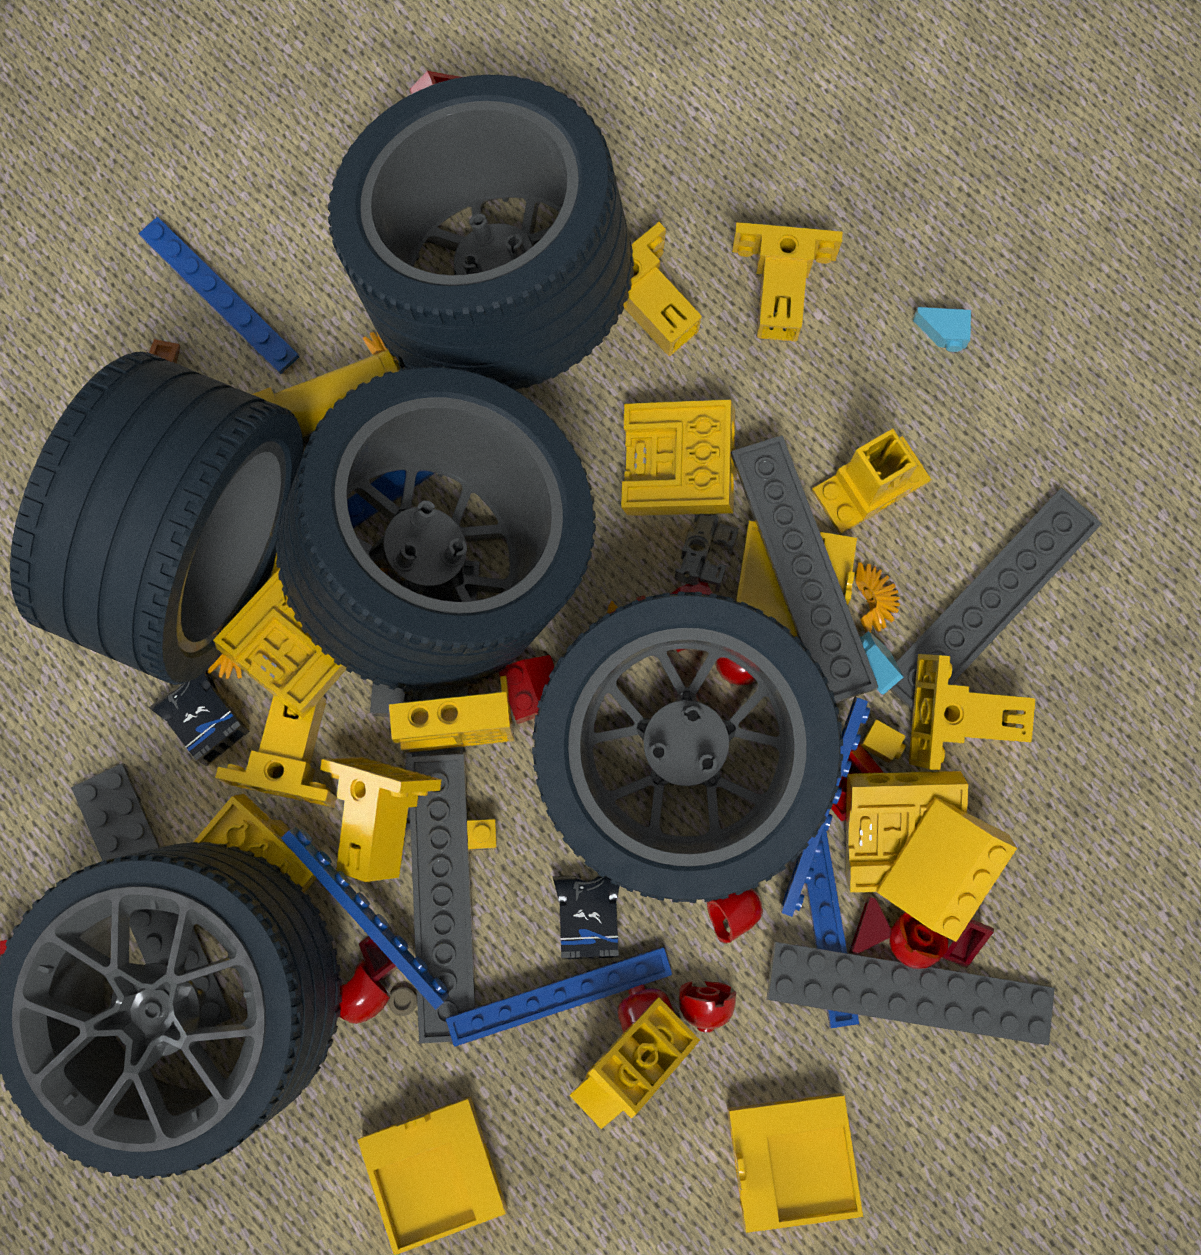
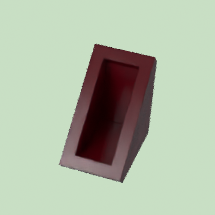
[849,897,891,953]
[942,919,994,968]
[358,936,398,982]

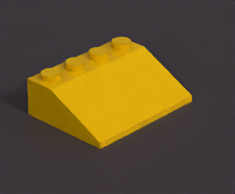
[876,797,1017,942]

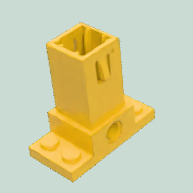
[623,222,702,356]
[732,222,843,342]
[812,428,932,535]
[909,654,1035,770]
[215,695,337,808]
[320,757,442,882]
[569,998,700,1129]

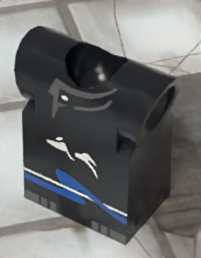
[149,669,250,766]
[552,875,620,960]

